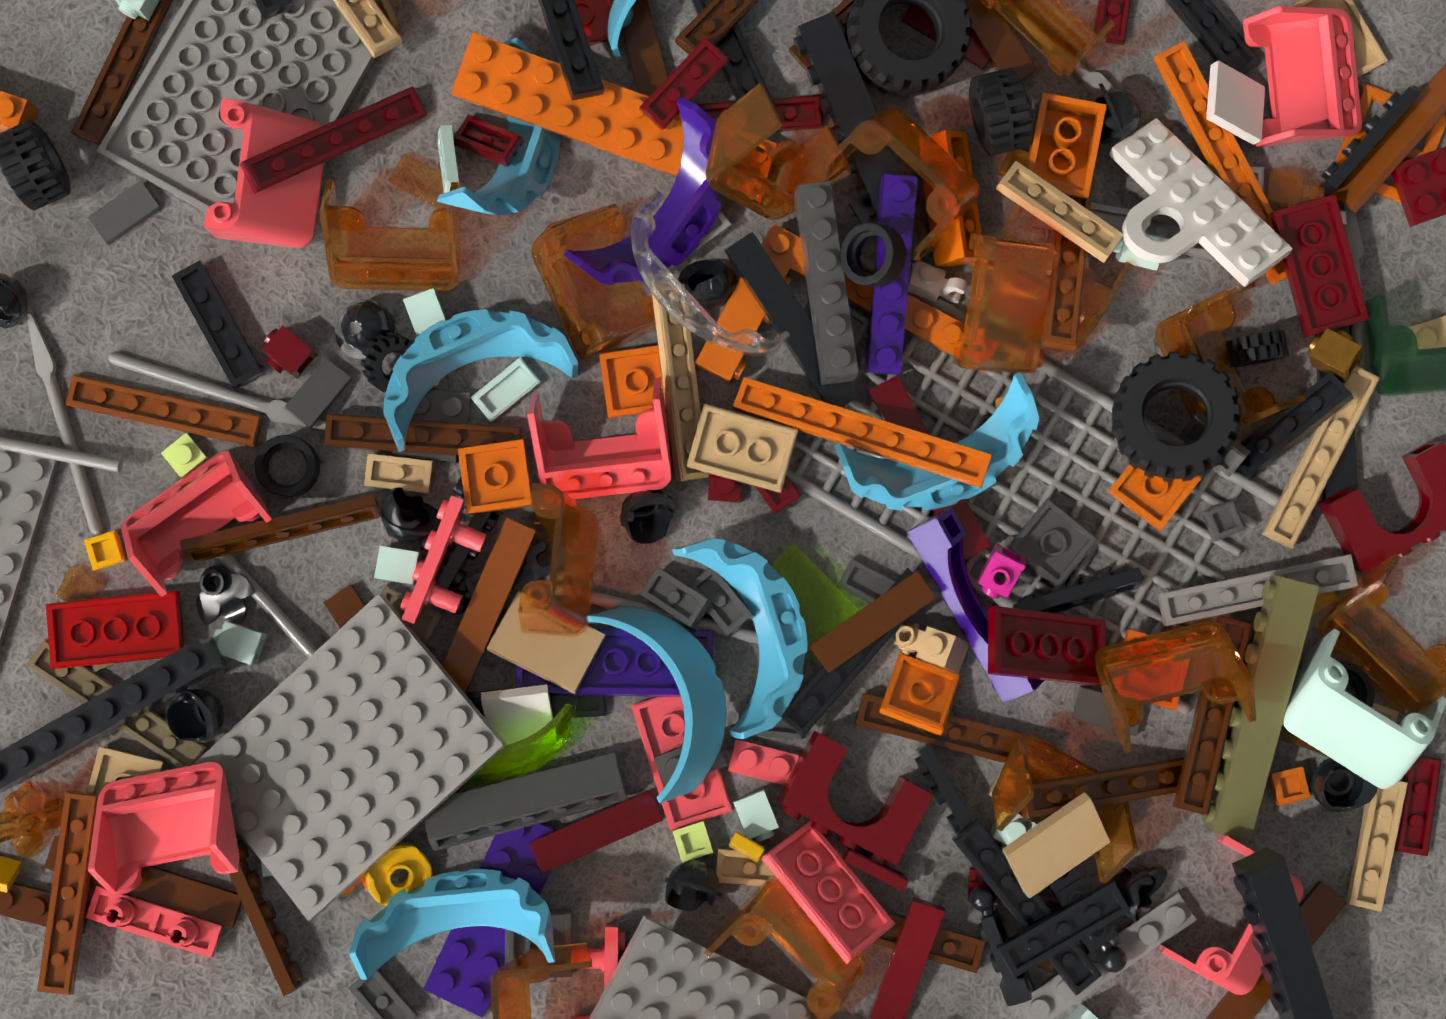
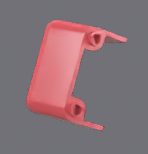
[527,377,671,501]
[121,451,272,597]
[1157,834,1303,995]

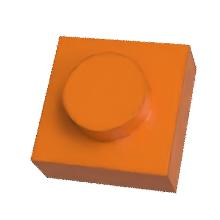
[1268,766,1311,806]

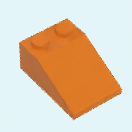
[1027,92,1107,200]

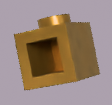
[1308,328,1363,384]

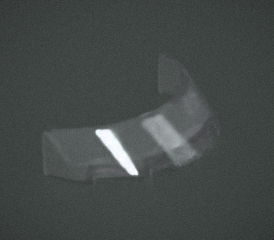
[631,191,790,356]

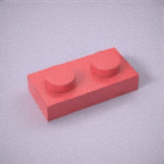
[728,739,799,785]

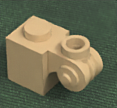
[894,622,970,674]

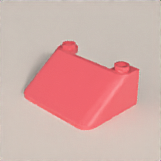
[1243,6,1362,147]
[204,98,324,248]
[88,762,239,896]

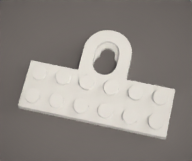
[1109,118,1293,287]

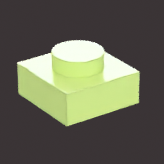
[161,433,209,478]
[672,820,713,862]

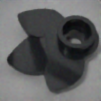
[196,565,254,625]

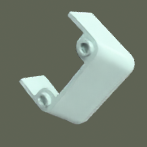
[1283,628,1446,789]

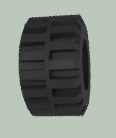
[969,67,1033,157]
[0,120,71,211]

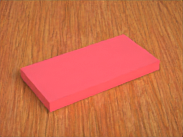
[631,697,733,831]
[762,820,895,964]

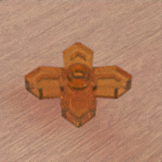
[0,781,64,859]

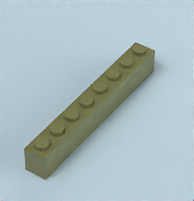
[1202,573,1320,842]

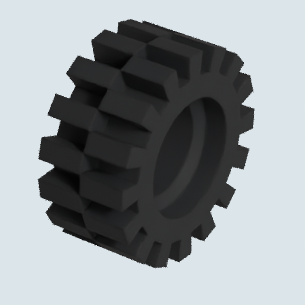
[1226,330,1289,368]
[361,332,414,393]

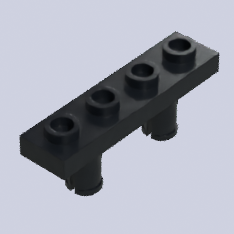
[420,477,499,591]

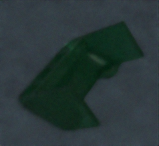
[1365,294,1446,397]

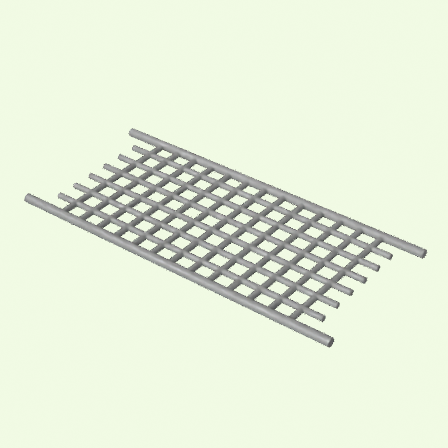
[786,253,1280,715]

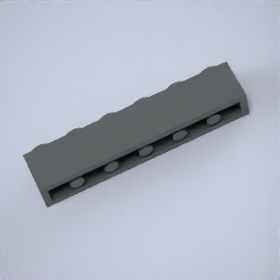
[794,181,859,385]
[424,752,626,851]

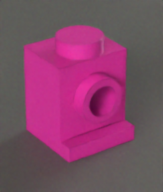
[978,543,1026,599]

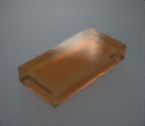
[388,153,460,213]

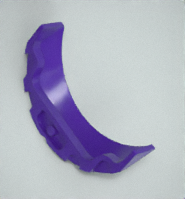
[564,97,728,285]

